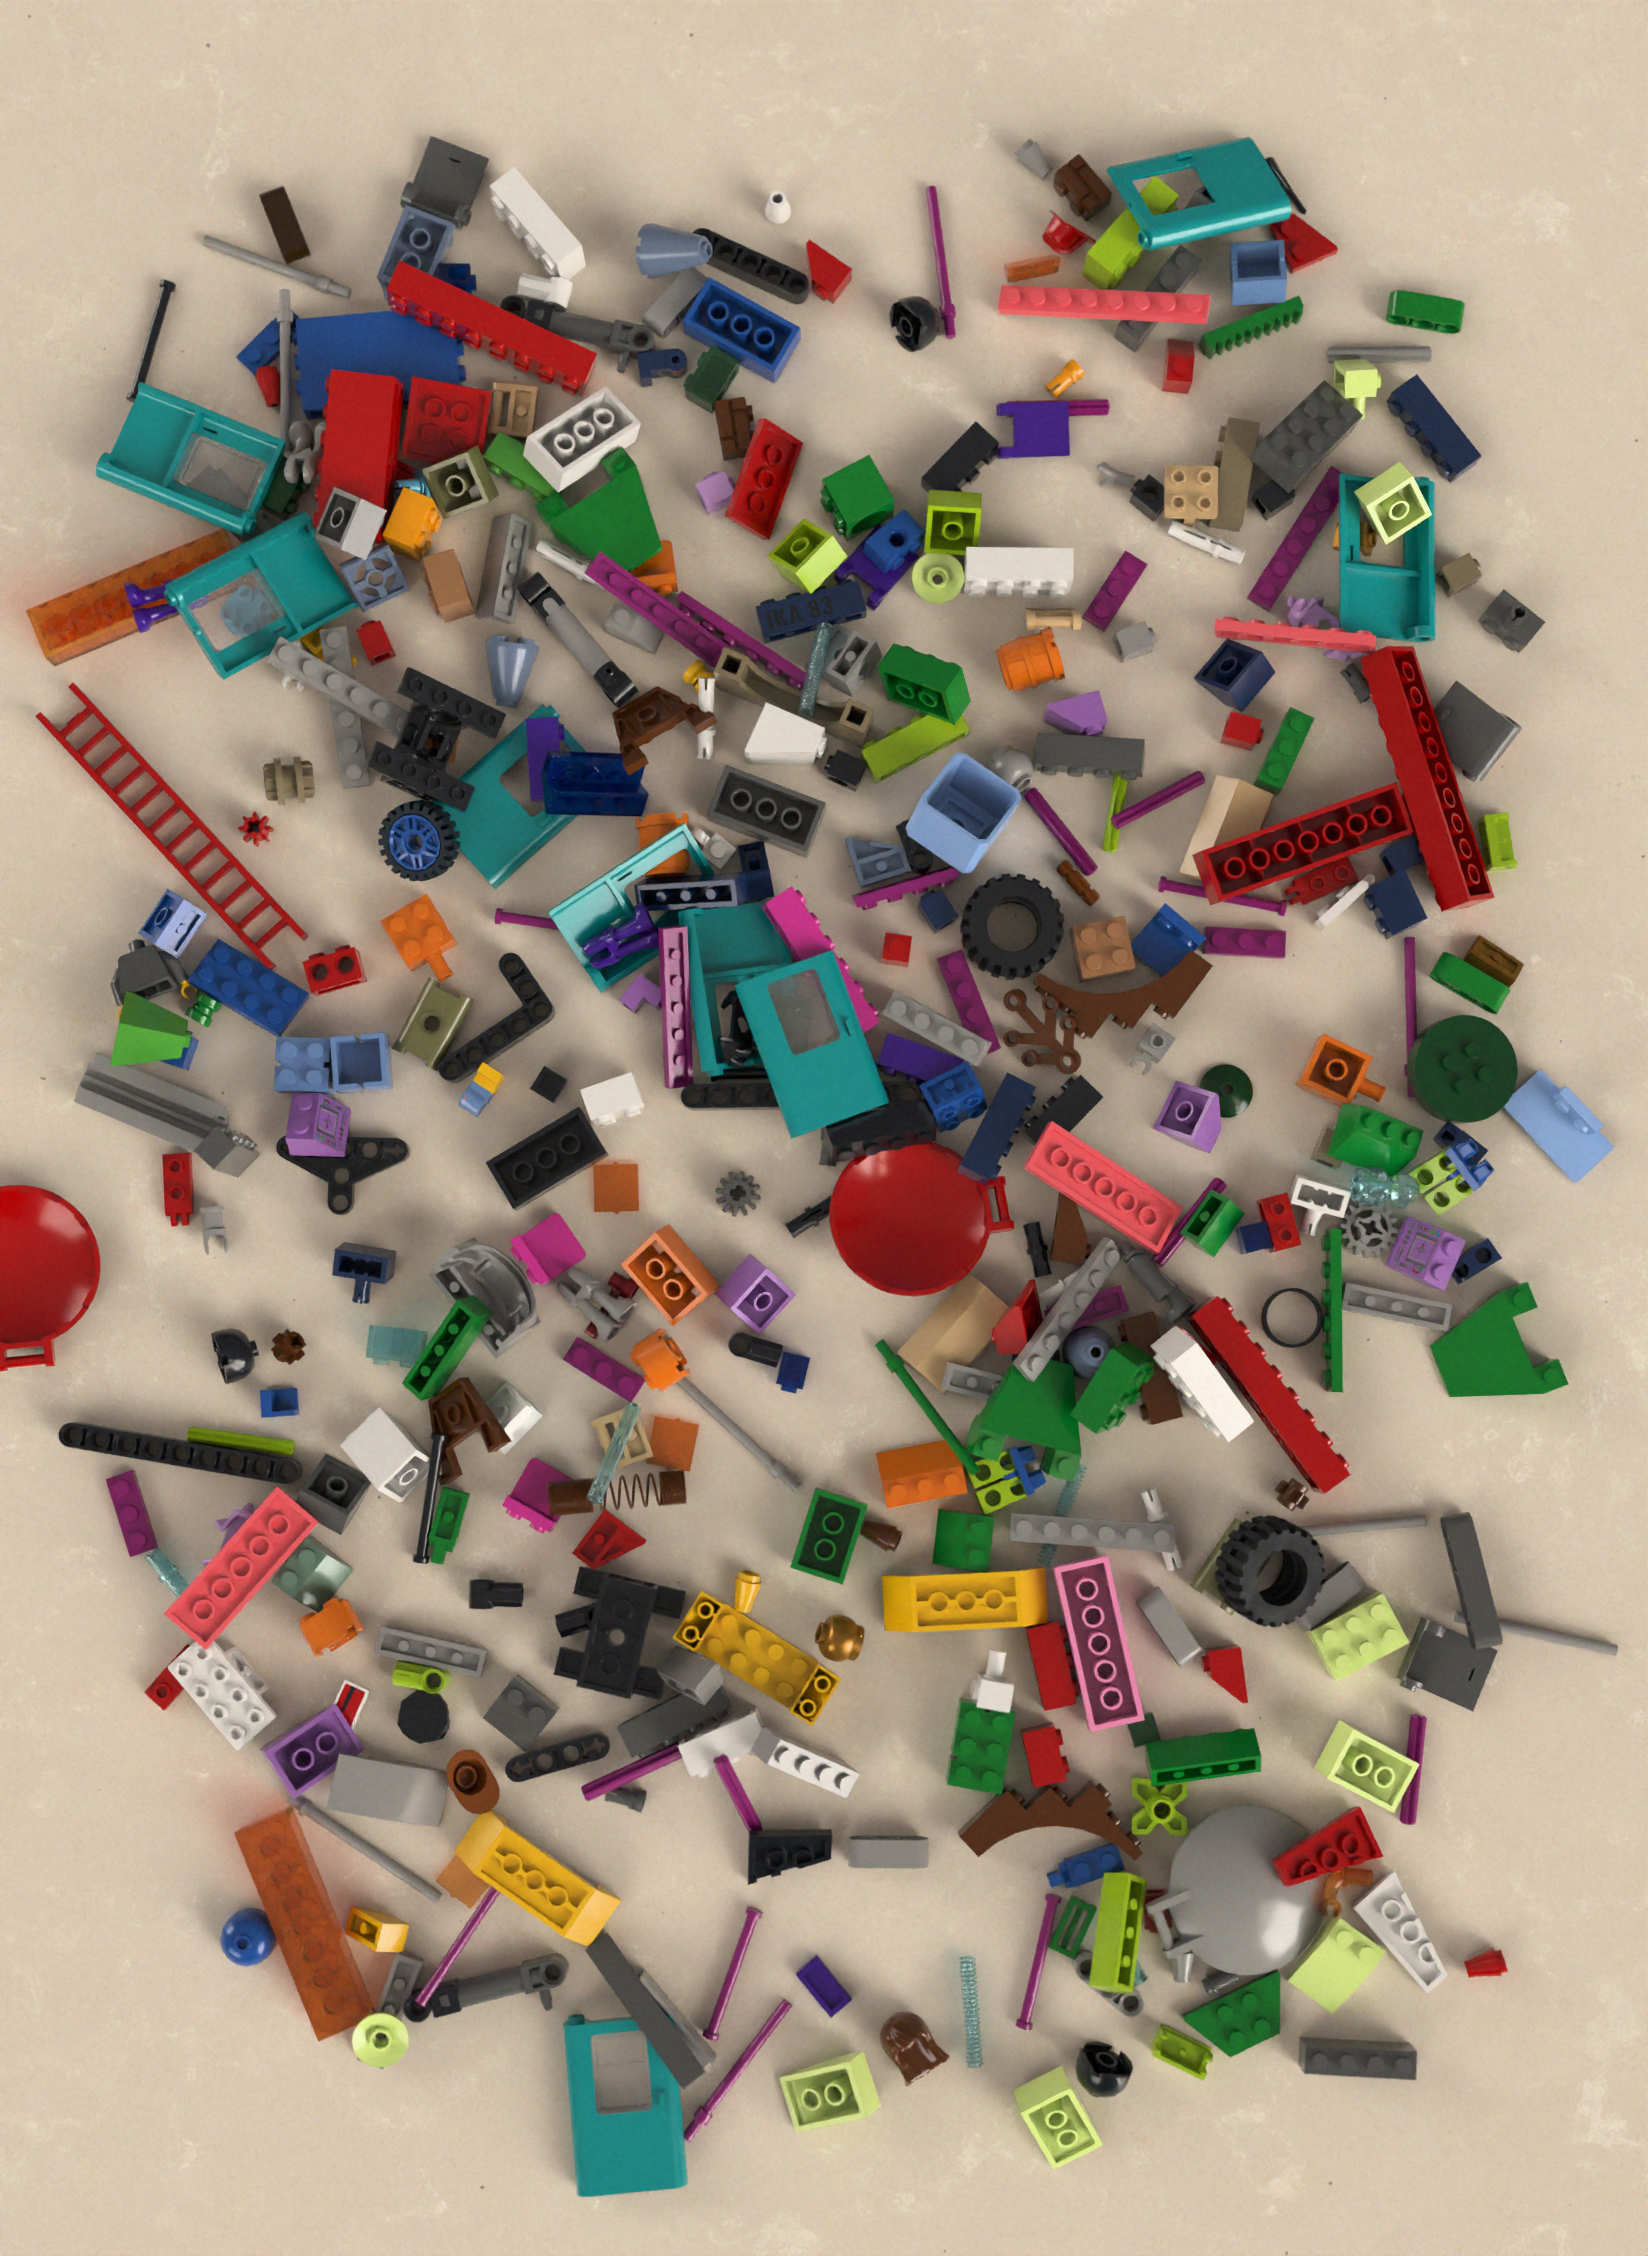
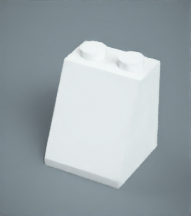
[744,702,828,765]
[340,1407,431,1503]

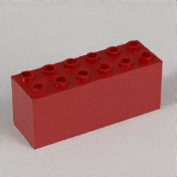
[313,369,405,544]

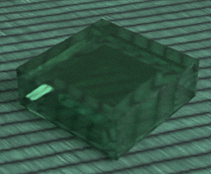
[1127,1712,1161,1748]

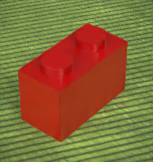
[1020,1722,1069,1788]

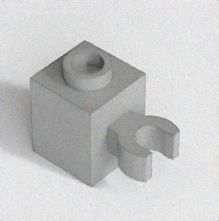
[1130,1023,1176,1075]

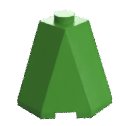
[110,991,192,1066]

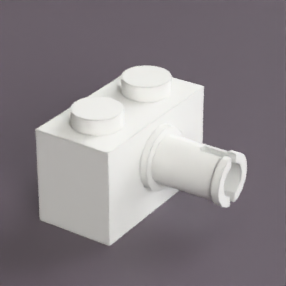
[1289,1173,1351,1236]
[970,1649,1014,1713]

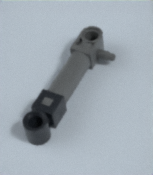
[500,296,655,373]
[403,1953,569,2023]

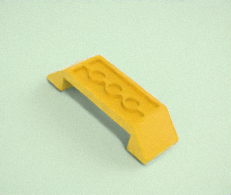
[882,1567,1048,1632]
[672,1590,841,1726]
[454,1809,621,1947]

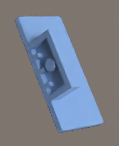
[1503,1070,1614,1183]

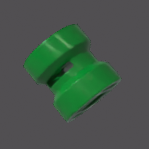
[185,991,222,1028]

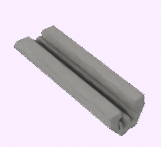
[74,1052,229,1153]

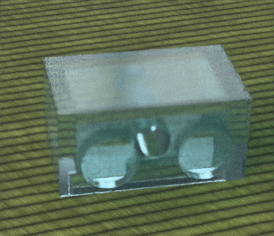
[366,1325,428,1368]

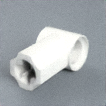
[517,273,573,311]

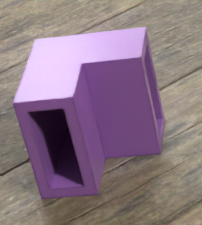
[620,973,661,1014]

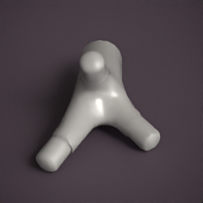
[1097,462,1134,487]

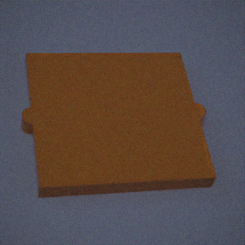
[593,1162,639,1214]
[646,1416,699,1472]
[436,1854,490,1909]

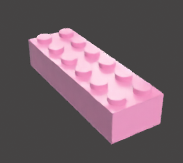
[1051,1554,1145,1732]

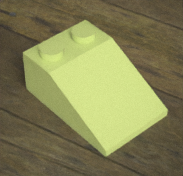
[1314,1720,1419,1813]
[1287,1912,1386,2014]
[779,2051,881,2132]
[1013,2066,1103,2170]

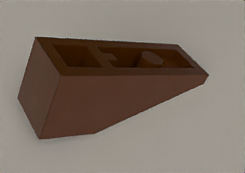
[1049,1192,1091,1265]

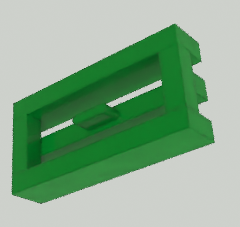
[1048,1895,1097,1959]

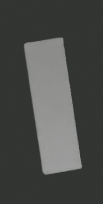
[475,513,532,624]
[638,1969,716,2068]

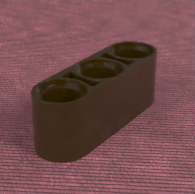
[259,186,311,265]

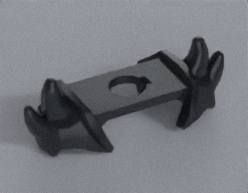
[718,990,757,1067]

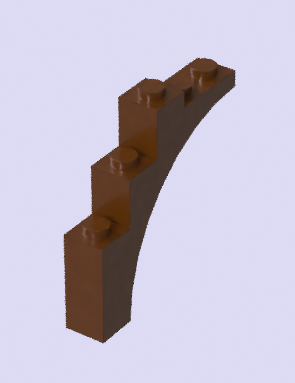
[1033,950,1213,1040]
[958,1780,1143,1861]

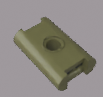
[392,977,474,1072]
[1189,1518,1273,1615]

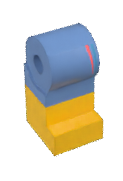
[458,1062,506,1117]

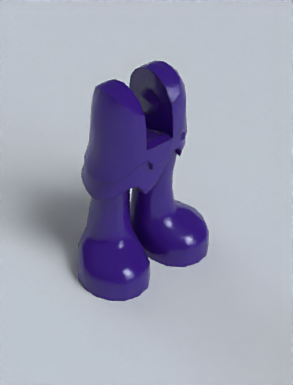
[124,579,209,633]
[582,902,659,969]

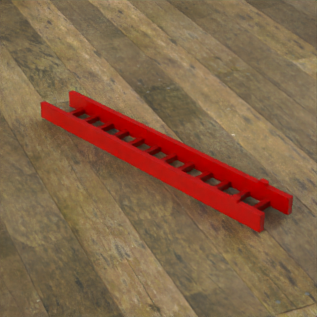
[35,683,309,970]

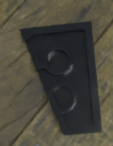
[747,1829,832,1885]

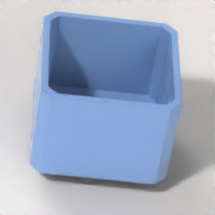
[906,753,1022,873]

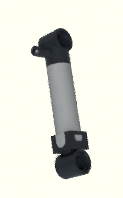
[517,571,638,708]

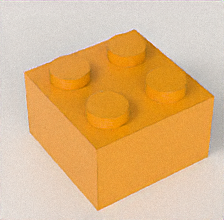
[382,487,442,563]

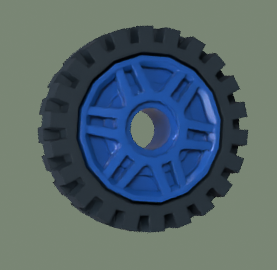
[378,800,460,882]

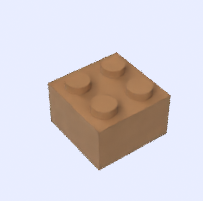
[420,549,476,623]
[1069,916,1136,983]

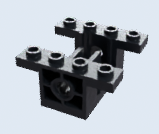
[365,667,506,812]
[554,1566,686,1700]

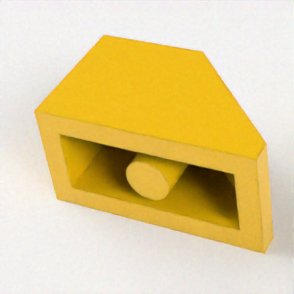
[345,1906,409,1952]

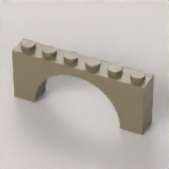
[714,647,874,748]

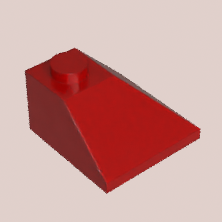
[992,1280,1043,1354]

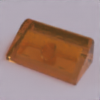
[1004,254,1060,283]

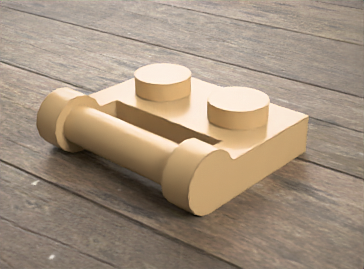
[486,382,539,440]
[1024,608,1081,630]
[590,1405,654,1473]

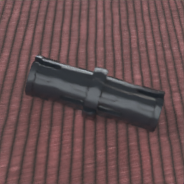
[785,1195,831,1238]
[1023,1221,1052,1278]

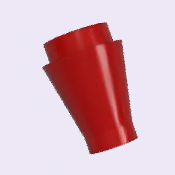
[255,366,280,407]
[1464,1948,1508,1978]

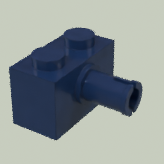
[332,1242,397,1304]

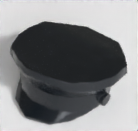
[398,1689,450,1744]

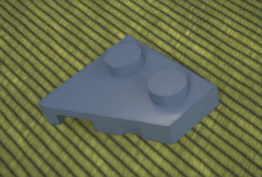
[845,837,911,889]

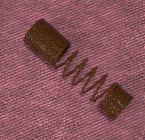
[547,1469,687,1517]

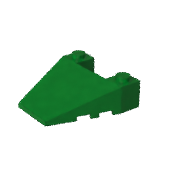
[535,446,663,572]
[1429,1282,1568,1397]
[964,1354,1081,1482]

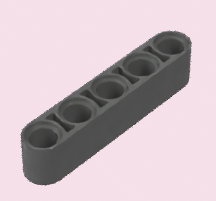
[1441,1512,1503,1650]

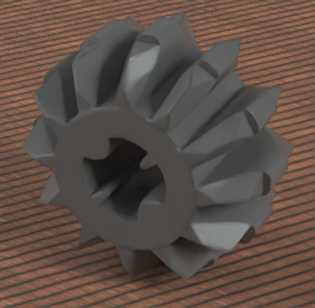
[715,1171,761,1217]

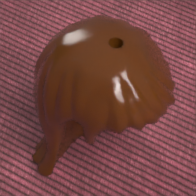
[880,2011,950,2086]

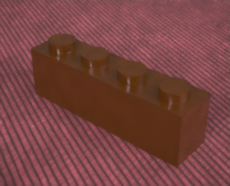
[1117,1311,1183,1425]

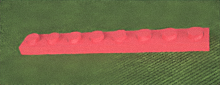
[998,285,1211,324]

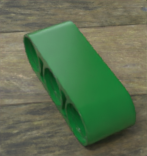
[1386,290,1465,334]
[1429,952,1510,1014]

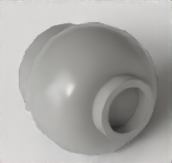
[985,745,1033,792]

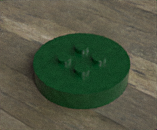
[1407,1015,1518,1124]

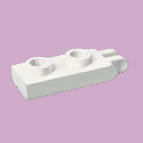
[1314,874,1375,931]

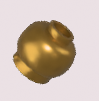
[815,1614,864,1662]

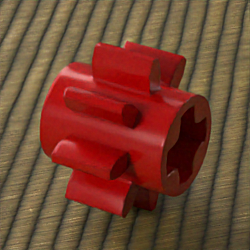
[238,812,274,847]

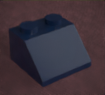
[1194,638,1275,712]
[1364,869,1427,940]

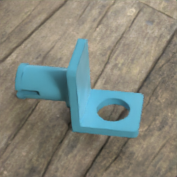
[393,468,431,498]

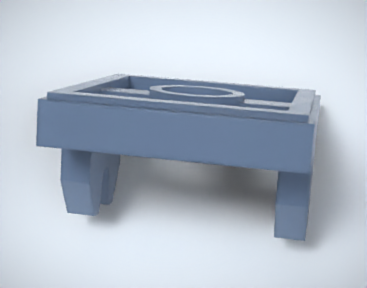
[339,541,411,612]

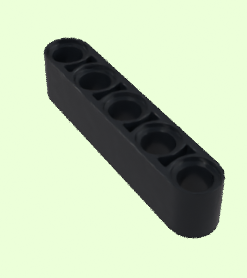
[693,228,809,305]

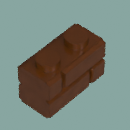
[1053,154,1112,221]
[714,397,755,461]

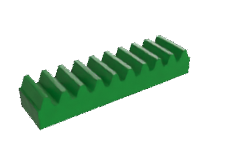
[1199,296,1304,359]

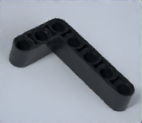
[439,953,555,1083]

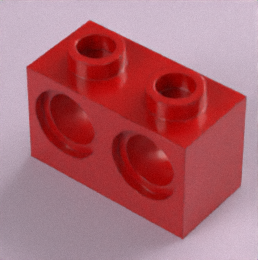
[303,945,367,996]
[1256,1193,1302,1253]

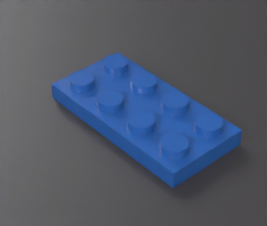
[188,939,309,1037]

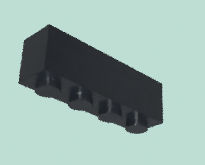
[823,1100,937,1162]

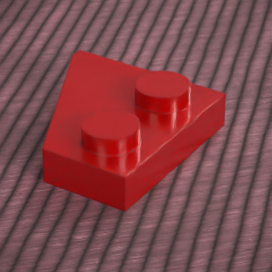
[1269,213,1338,274]
[572,1509,647,1570]

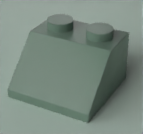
[271,1536,354,1613]

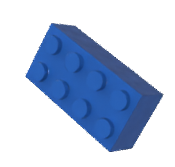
[682,277,801,384]

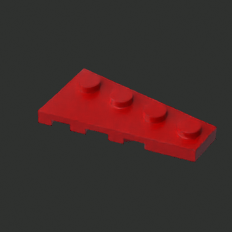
[1272,1806,1384,1887]

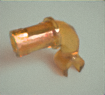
[1319,1867,1373,1917]

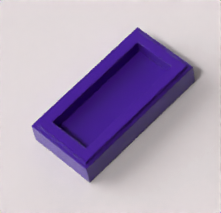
[796,1955,852,2018]

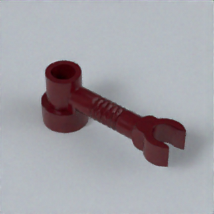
[584,1272,639,1339]

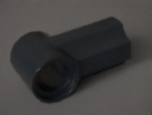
[896,819,933,874]
[728,1332,783,1368]
[469,1579,524,1609]
[555,1602,596,1638]

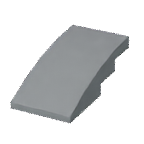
[326,1752,448,1827]

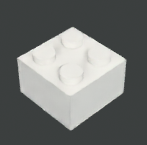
[580,1072,646,1128]

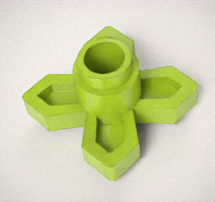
[1131,1777,1187,1835]

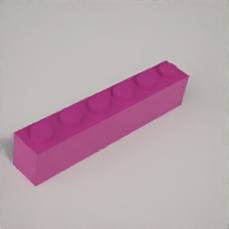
[761,886,879,1036]

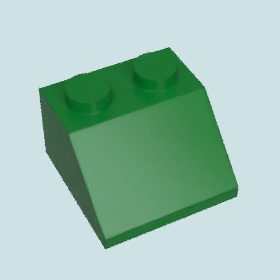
[932,1509,994,1572]

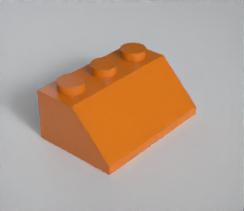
[621,1224,721,1326]
[876,1440,968,1508]

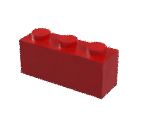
[1025,1620,1080,1711]

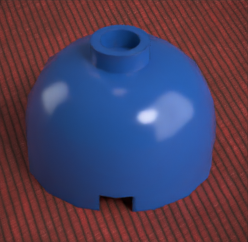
[220,1907,278,1967]

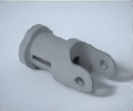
[199,1205,228,1255]

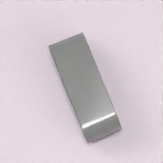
[642,267,708,339]
[1295,1561,1366,1632]
[1136,1586,1203,1668]
[848,1836,928,1868]
[1073,1950,1144,2017]

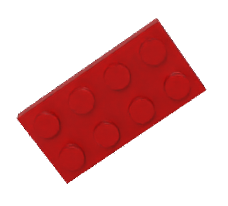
[725,418,803,540]

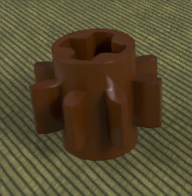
[271,1329,306,1365]
[1275,1478,1310,1512]

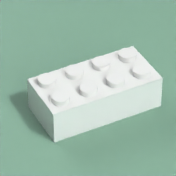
[490,167,586,280]
[523,386,641,492]
[963,547,1074,598]
[1150,1325,1254,1442]

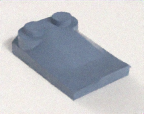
[377,205,456,301]

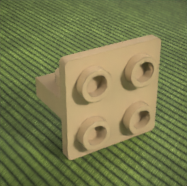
[1164,465,1218,527]

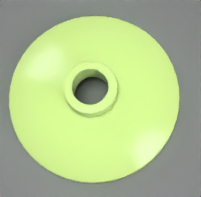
[912,553,964,604]
[352,2012,409,2067]

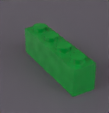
[402,1295,493,1401]
[1145,1728,1261,1787]

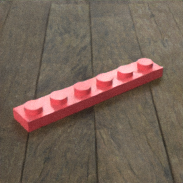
[1214,617,1377,653]

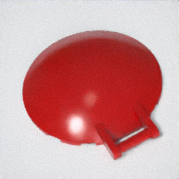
[829,1142,1015,1297]
[0,1185,101,1372]

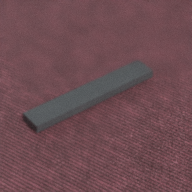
[585,1933,706,2090]

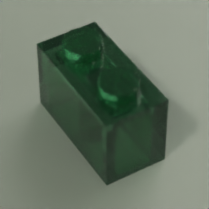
[683,345,740,414]

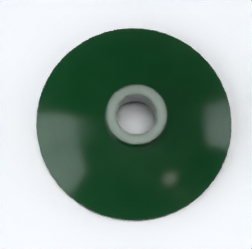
[1199,1064,1253,1118]

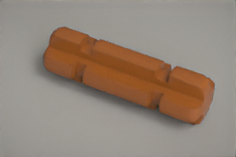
[1057,860,1100,906]

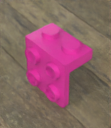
[510,1213,586,1286]
[502,1458,573,1534]

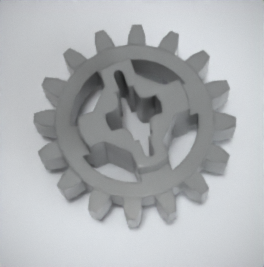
[1338,1199,1399,1258]

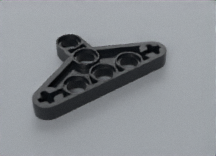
[276,1136,410,1215]

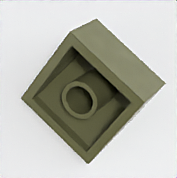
[422,445,499,519]

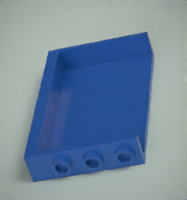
[292,311,466,420]

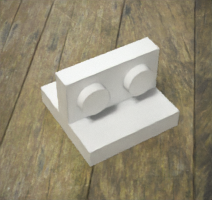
[478,1381,543,1455]

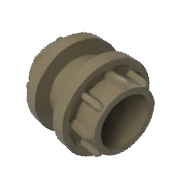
[263,756,315,805]

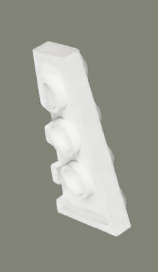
[1352,1869,1448,1994]

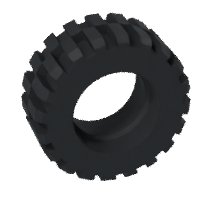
[960,874,1064,980]
[1215,1515,1325,1627]

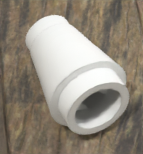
[765,191,791,224]

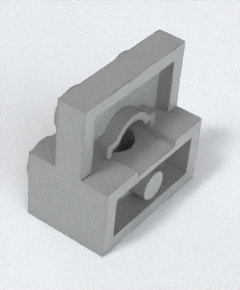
[806,624,882,698]

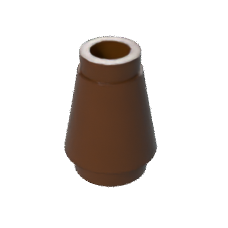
[860,1520,903,1552]

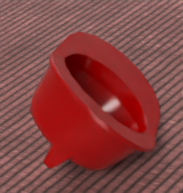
[1042,210,1096,254]

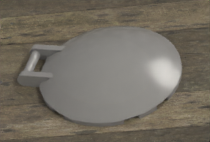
[1145,1805,1328,1975]

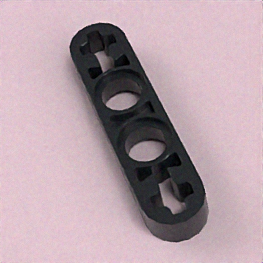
[505,1733,610,1782]

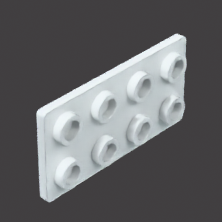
[168,1641,276,1750]

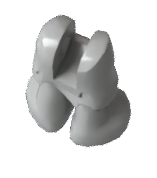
[284,421,326,484]
[557,1267,637,1343]

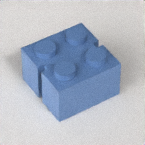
[1229,240,1287,306]
[330,1032,393,1094]
[274,1037,334,1095]

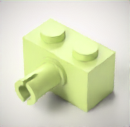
[1334,359,1381,420]

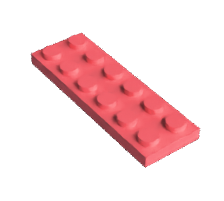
[1023,1121,1183,1254]
[164,1486,319,1650]

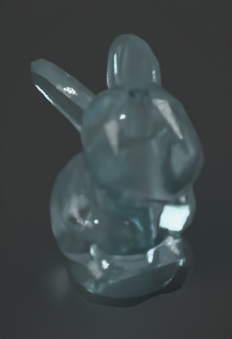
[1350,1166,1420,1208]

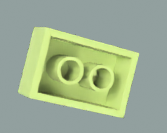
[1307,1590,1409,1681]

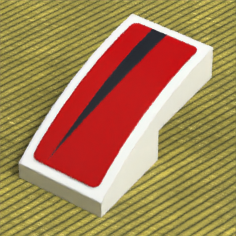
[334,1679,371,1731]

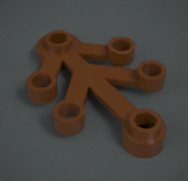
[1004,989,1081,1074]

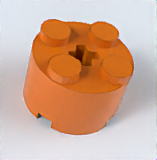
[629,1328,691,1391]
[299,1597,364,1658]

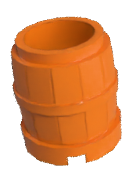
[996,627,1066,692]
[635,813,690,878]

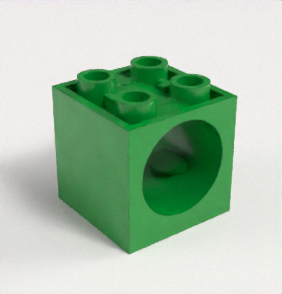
[820,455,895,541]

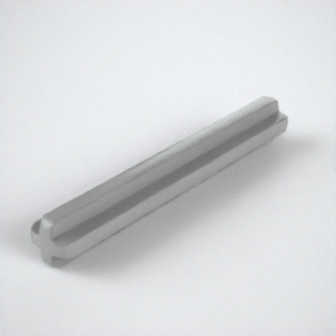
[1327,346,1432,363]

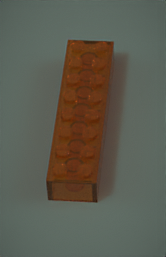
[26,528,250,667]
[234,1806,375,2042]

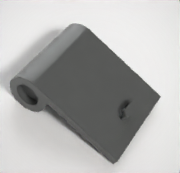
[400,136,489,230]
[1434,681,1522,782]
[1396,1617,1498,1711]

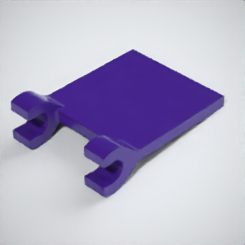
[996,402,1070,459]
[833,524,919,611]

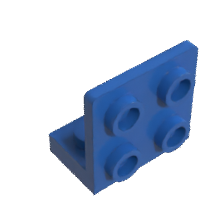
[1131,903,1206,977]
[919,1061,988,1132]

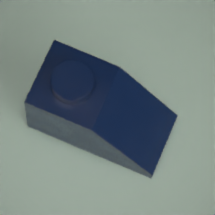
[738,841,774,901]

